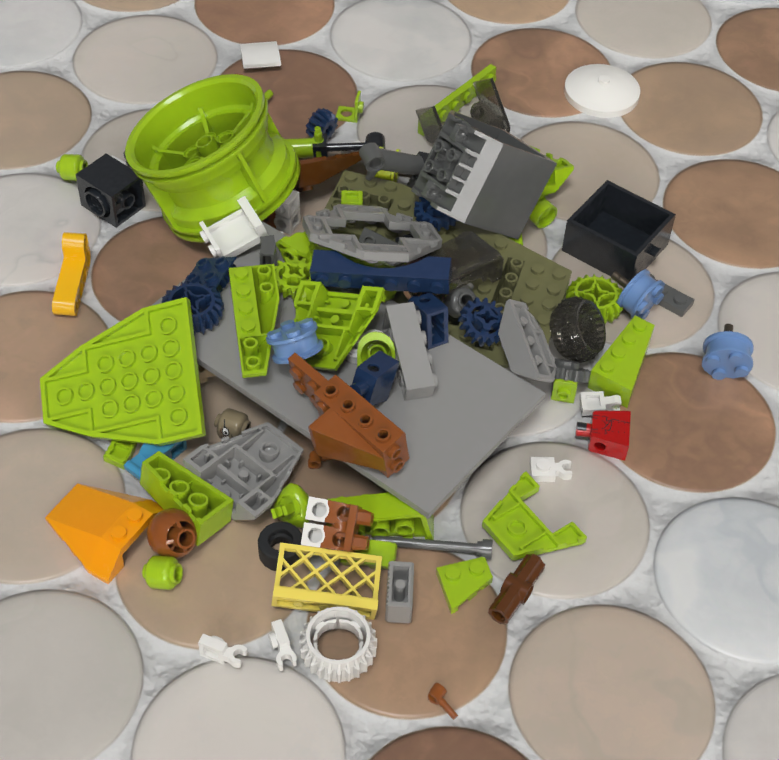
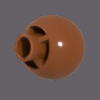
[147,508,197,559]

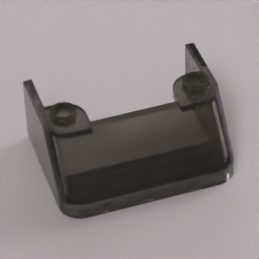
[415,78,510,145]

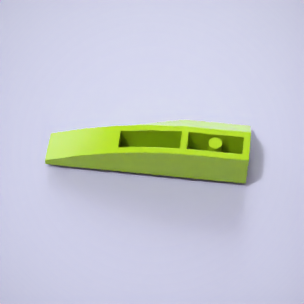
[229,264,280,378]

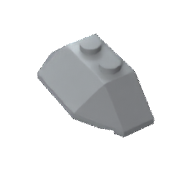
[498,299,557,383]

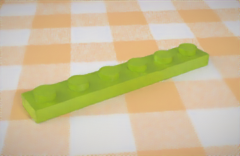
[418,64,497,136]

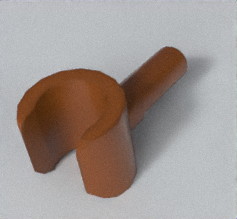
[308,450,333,469]
[428,683,458,720]

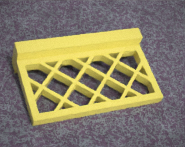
[271,542,382,620]

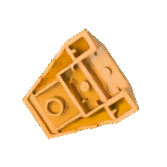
[45,483,163,584]

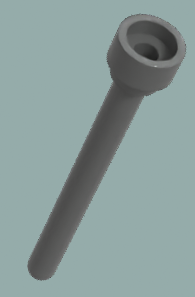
[372,536,493,560]

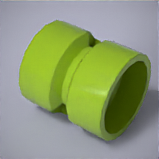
[529,194,558,228]

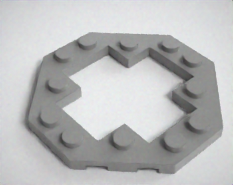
[302,204,443,264]

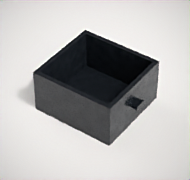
[562,180,676,281]

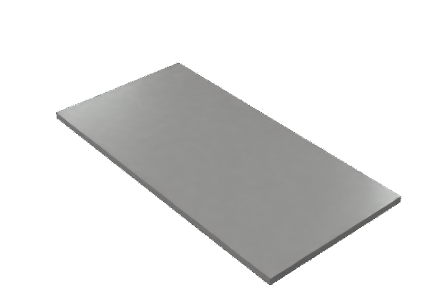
[151,221,546,519]

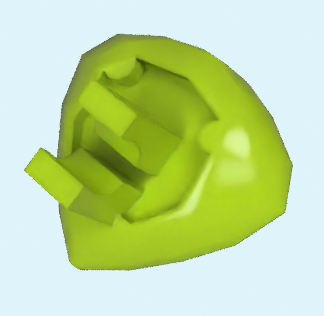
[270,483,310,528]

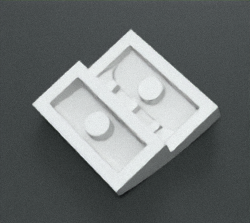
[240,41,281,69]

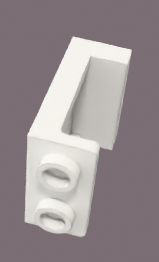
[199,196,268,258]

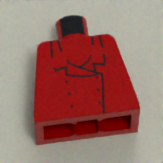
[575,411,631,461]

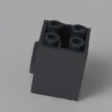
[76,153,146,228]

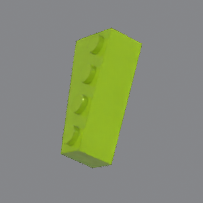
[587,315,655,408]
[140,451,234,546]
[325,492,434,540]

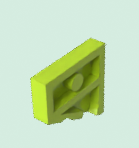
[436,557,493,614]

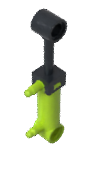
[286,126,385,159]

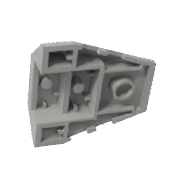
[183,422,304,520]

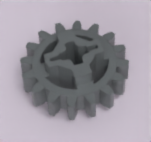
[553,358,591,383]

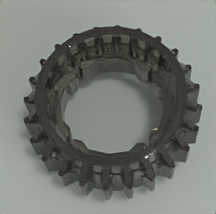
[550,296,606,363]

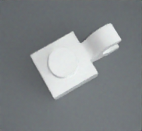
[580,391,622,416]
[268,619,297,671]
[198,634,248,668]

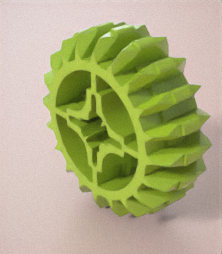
[565,274,623,327]

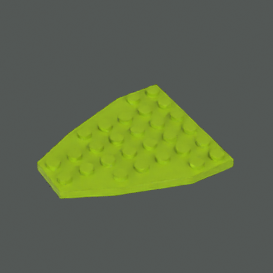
[40,297,206,446]

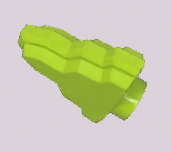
[276,231,319,263]

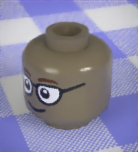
[214,408,251,438]

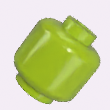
[56,154,88,181]
[142,556,183,590]

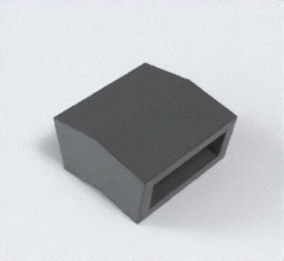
[259,235,277,266]

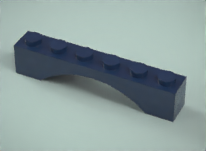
[310,250,452,294]

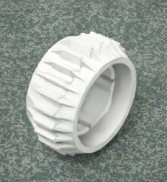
[299,606,377,683]

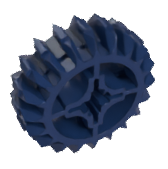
[162,280,224,336]

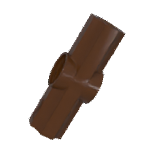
[488,554,545,624]

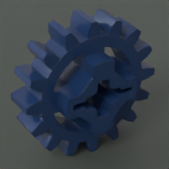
[414,197,458,231]
[458,297,503,347]

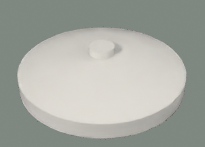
[564,64,640,118]

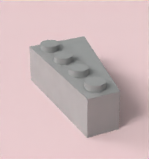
[382,302,438,401]

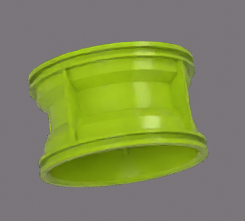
[125,74,300,242]

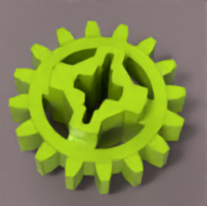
[275,256,311,300]

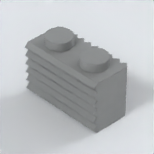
[385,561,414,623]

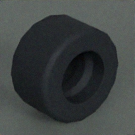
[258,522,302,571]

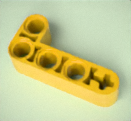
[52,232,91,316]

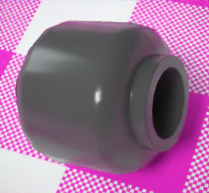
[444,287,477,318]

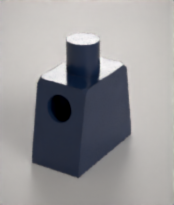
[408,293,449,350]
[350,351,400,405]

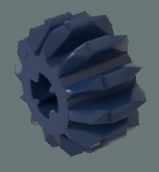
[306,108,338,140]

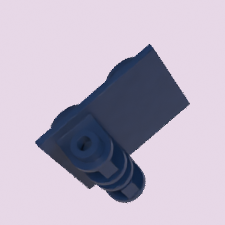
[184,256,236,294]

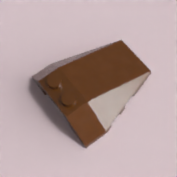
[293,151,361,193]

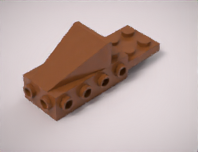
[288,353,409,478]

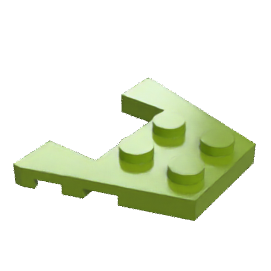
[482,472,587,561]

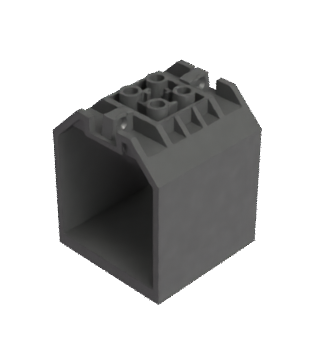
[411,110,557,239]

